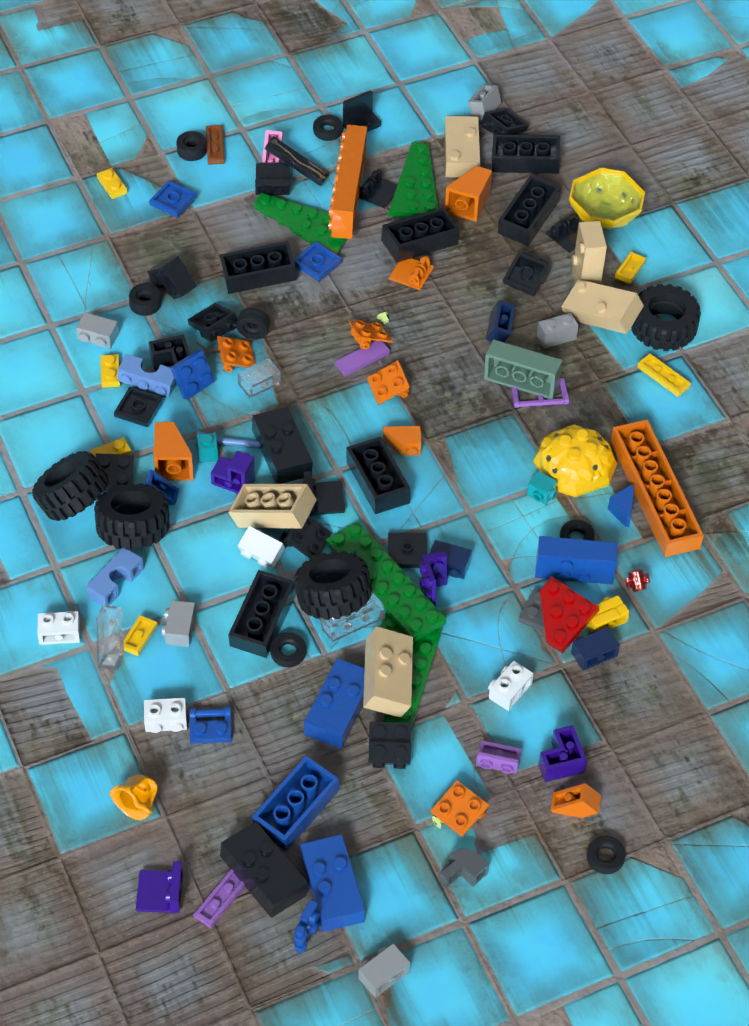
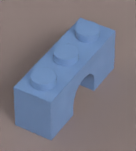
[117,353,176,397]
[86,548,144,609]

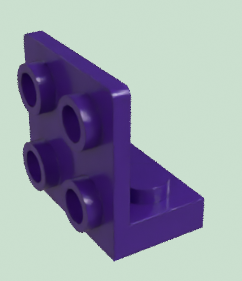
[419,551,447,607]
[136,861,183,913]

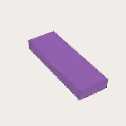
[335,341,390,377]
[194,869,245,928]

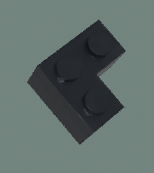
[147,256,197,299]
[149,334,190,369]

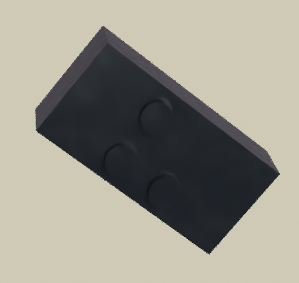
[492,134,561,174]
[498,175,561,246]
[381,207,460,262]
[220,241,297,294]
[252,407,313,484]
[346,437,410,514]
[228,570,296,658]
[220,822,308,918]

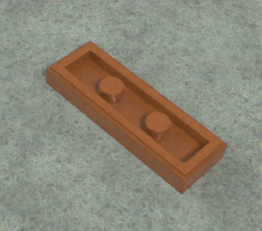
[206,125,225,165]

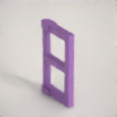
[511,378,569,408]

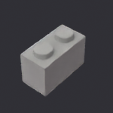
[468,84,501,120]
[76,313,119,349]
[537,313,578,349]
[162,600,196,647]
[358,944,410,998]

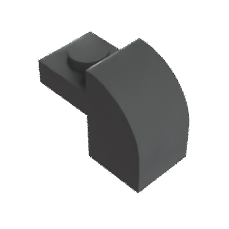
[440,849,489,889]

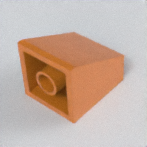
[445,166,492,222]
[153,421,194,481]

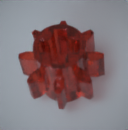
[625,569,650,592]

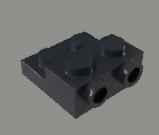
[480,108,529,135]
[503,251,551,296]
[187,303,238,342]
[368,722,411,769]

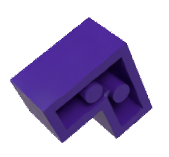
[211,451,255,494]
[538,725,587,782]

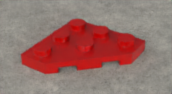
[539,577,599,654]

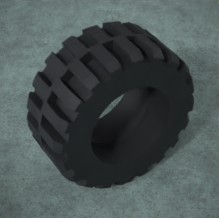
[631,284,701,351]
[32,451,108,521]
[94,483,170,550]
[294,551,373,620]

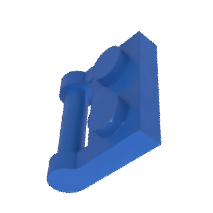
[189,706,232,744]

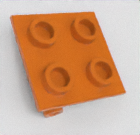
[388,256,434,290]
[349,320,393,349]
[217,336,257,372]
[367,360,410,405]
[430,780,489,837]

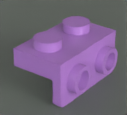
[476,740,522,774]

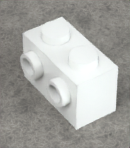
[238,526,285,568]
[37,611,80,645]
[488,661,534,711]
[144,698,187,733]

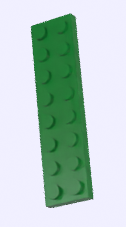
[326,521,447,642]

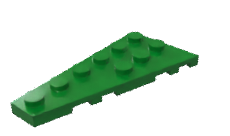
[388,142,438,217]
[254,193,355,256]

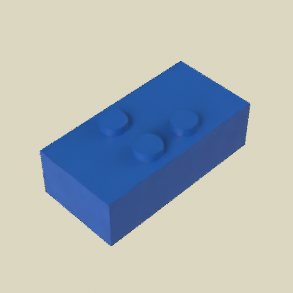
[535,536,618,585]
[304,658,365,749]
[252,756,340,851]
[300,834,365,932]

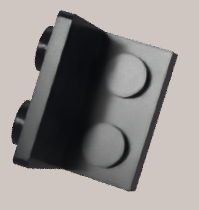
[343,90,381,132]
[255,163,290,195]
[303,471,345,516]
[279,516,332,559]

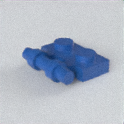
[294,900,320,953]

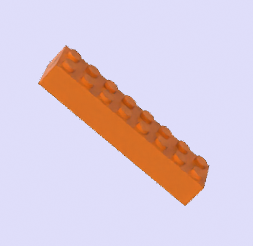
[329,125,367,239]
[610,420,704,557]

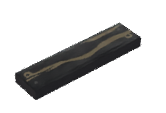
[264,136,329,186]

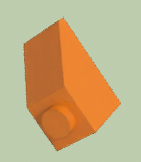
[382,426,421,456]
[550,783,601,818]

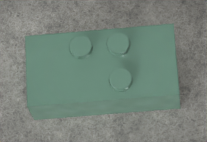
[484,339,563,399]

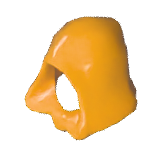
[109,774,157,820]

